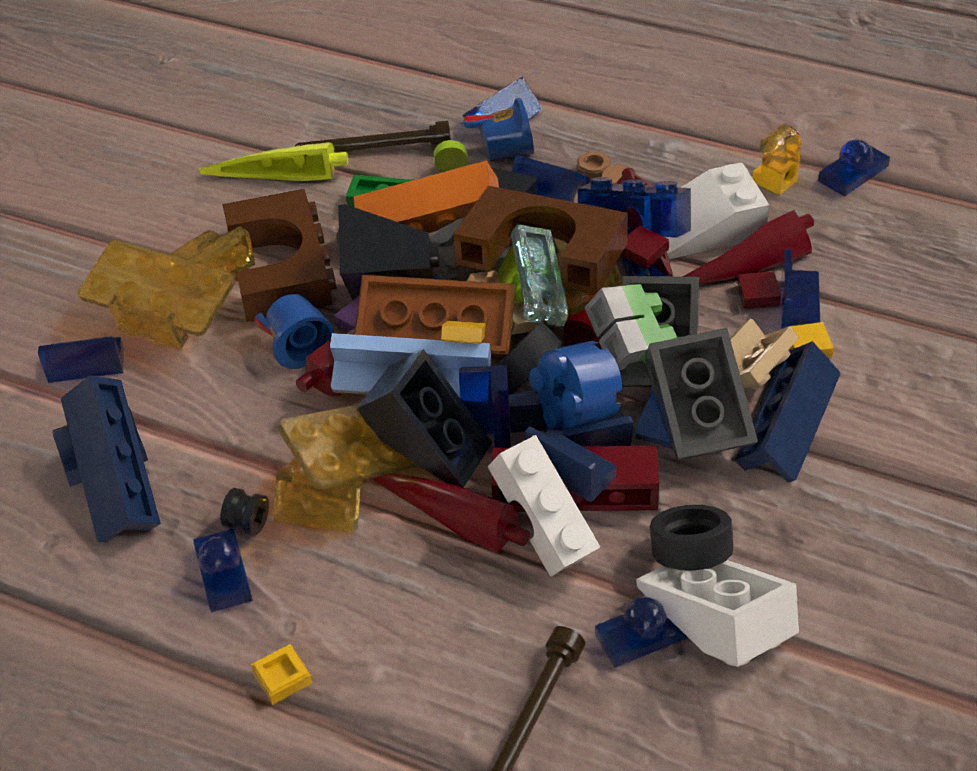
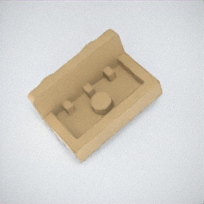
[730,319,799,390]

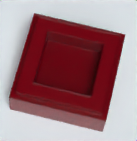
[621,225,669,269]
[737,271,781,308]

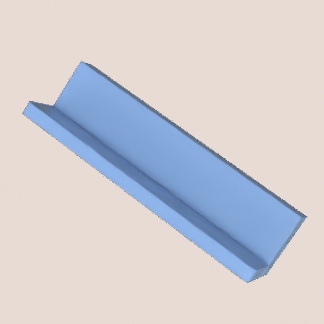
[330,333,492,403]

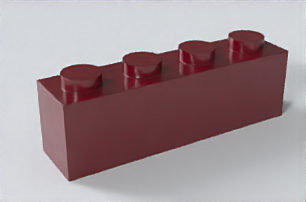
[491,445,659,512]

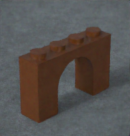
[453,186,628,295]
[223,189,337,322]

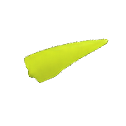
[199,143,348,181]

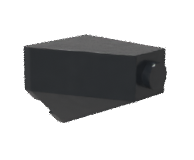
[338,204,440,300]

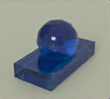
[818,139,890,197]
[193,528,253,612]
[595,596,688,668]

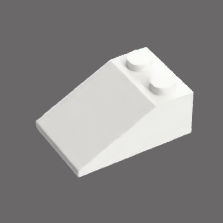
[658,162,769,259]
[636,560,799,667]

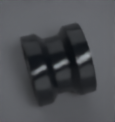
[220,488,269,535]

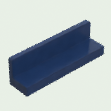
[735,341,840,483]
[61,375,161,542]

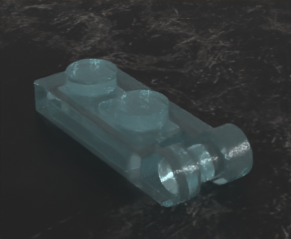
[511,224,568,326]

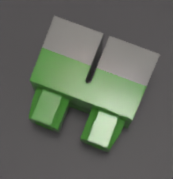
[585,284,677,370]

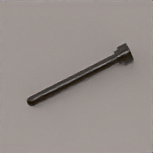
[294,120,451,152]
[490,626,586,771]

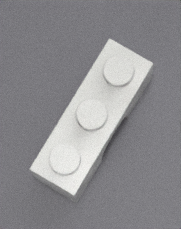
[488,435,600,577]

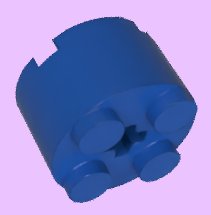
[529,341,622,429]

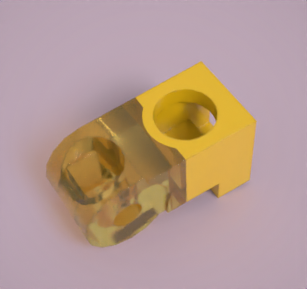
[752,124,801,196]

